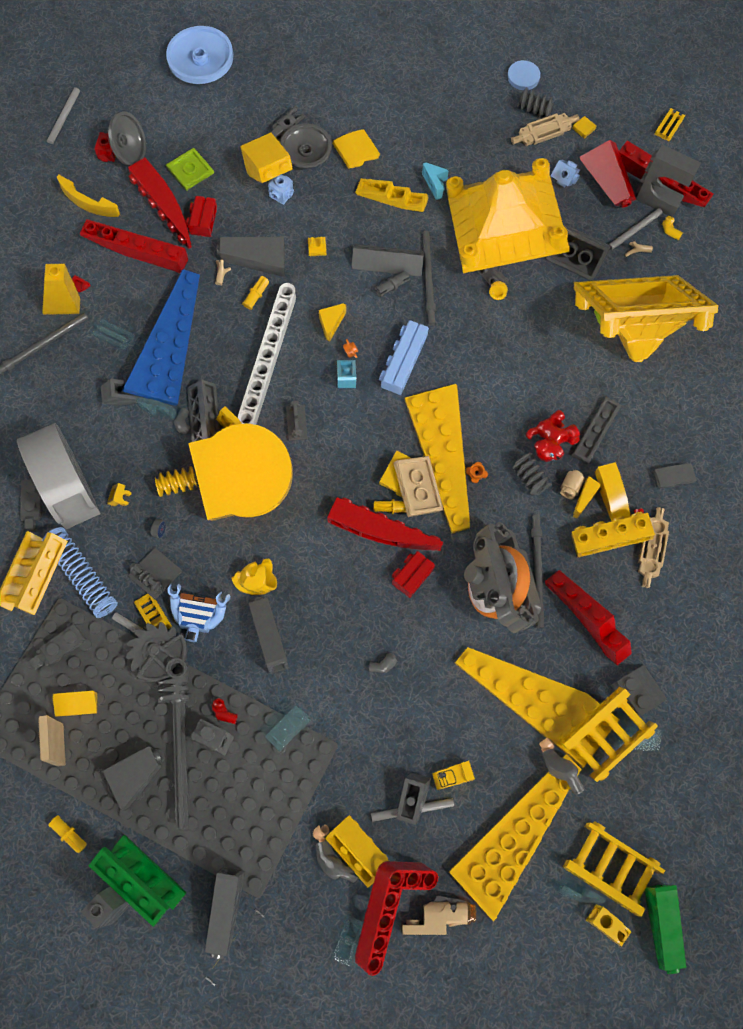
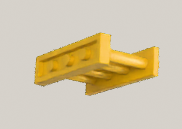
[0,531,68,615]
[559,687,658,782]
[562,821,665,917]

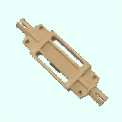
[511,113,579,146]
[638,507,669,588]

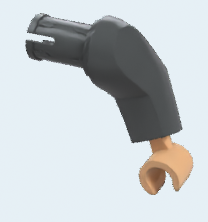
[539,738,585,795]
[313,825,358,883]

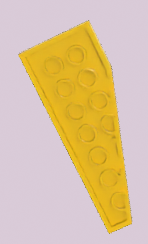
[455,647,620,768]

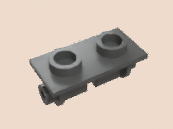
[477,267,509,286]
[286,401,307,441]

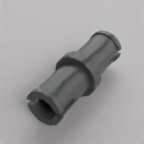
[375,271,410,297]

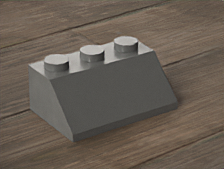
[546,224,611,281]

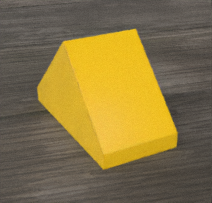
[319,304,346,341]

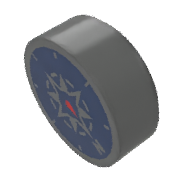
[151,519,166,539]

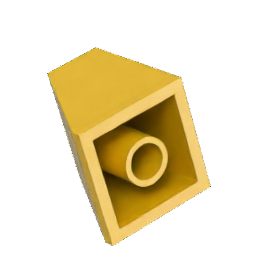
[240,133,293,183]

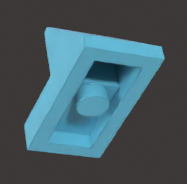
[422,163,449,200]
[337,360,356,388]

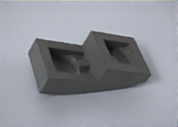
[653,464,697,488]

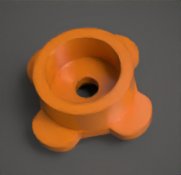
[343,339,358,358]
[466,462,488,483]

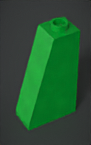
[644,884,686,974]

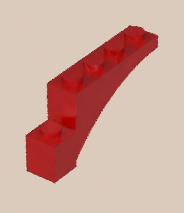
[545,570,632,665]

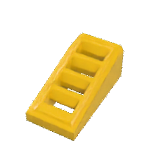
[573,477,601,518]
[134,594,172,630]

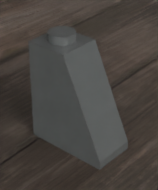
[103,746,162,811]

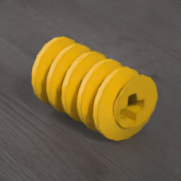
[155,466,197,497]

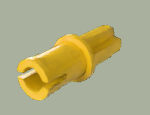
[242,276,269,310]
[373,499,407,514]
[48,815,87,853]

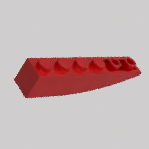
[619,140,714,208]
[128,157,192,249]
[80,219,188,273]
[327,497,443,551]

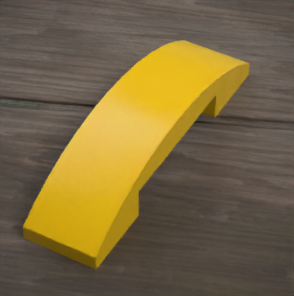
[57,174,120,217]

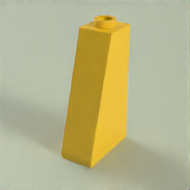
[42,264,80,314]

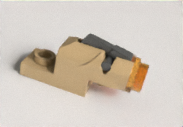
[402,896,476,935]

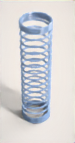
[42,527,118,618]

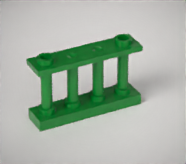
[88,835,187,927]

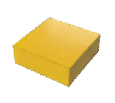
[572,116,597,139]

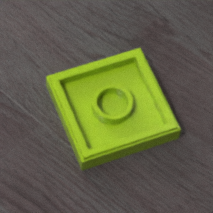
[166,148,214,191]

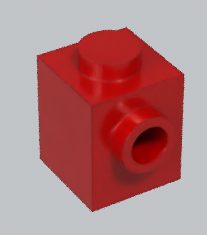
[94,132,116,162]

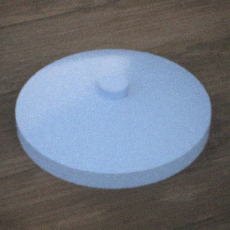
[166,26,233,84]

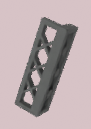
[187,380,220,442]

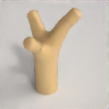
[625,241,653,257]
[215,259,231,285]

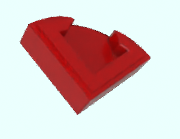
[72,275,91,293]

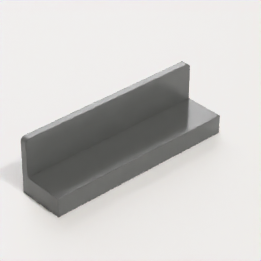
[352,244,424,276]

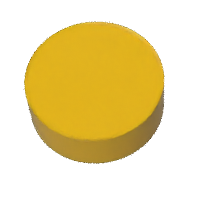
[489,281,508,300]

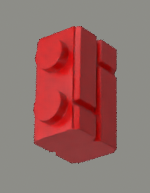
[186,196,217,237]
[392,551,435,598]

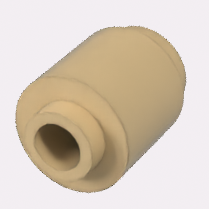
[560,470,585,499]

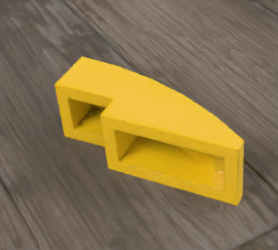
[595,462,631,522]

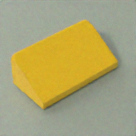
[53,691,97,717]

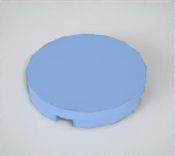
[507,60,540,90]

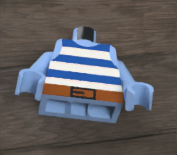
[167,584,230,642]

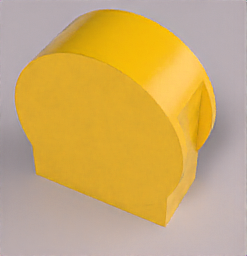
[188,423,293,521]

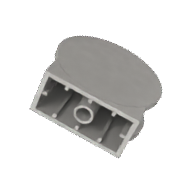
[17,423,101,529]

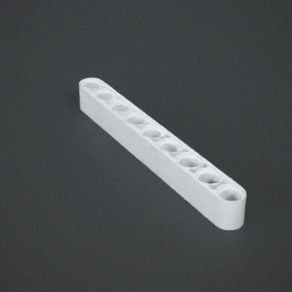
[238,283,296,425]

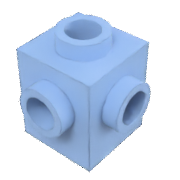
[551,160,580,187]
[268,175,294,205]

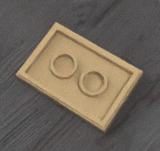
[394,456,444,517]
[39,715,66,767]

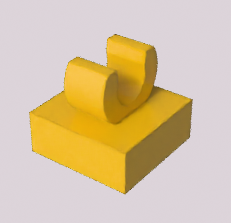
[308,237,326,256]
[107,483,131,506]

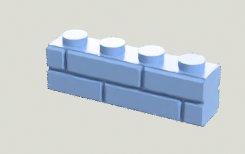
[379,320,429,395]

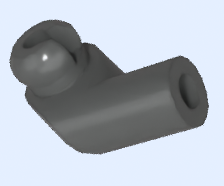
[174,408,190,435]
[369,653,397,673]

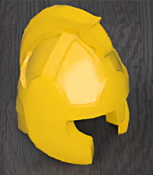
[231,558,277,595]

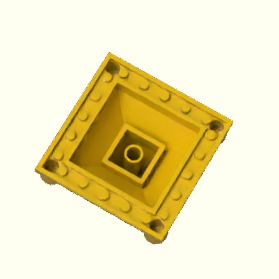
[446,158,569,273]
[574,275,718,362]

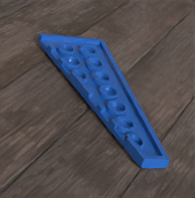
[122,269,200,406]

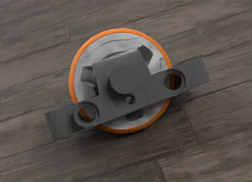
[464,522,541,633]

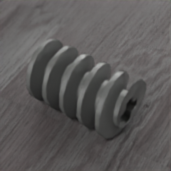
[517,87,555,117]
[513,453,552,496]

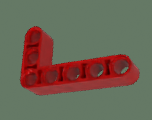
[355,861,438,976]

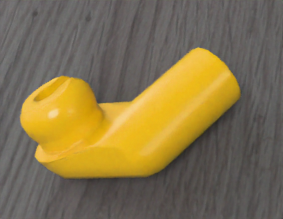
[662,216,683,240]

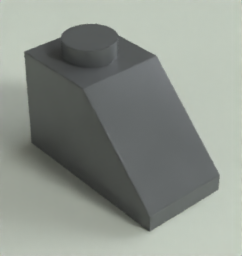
[101,379,146,406]
[396,772,431,825]

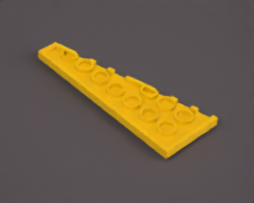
[405,384,470,533]
[449,754,582,921]

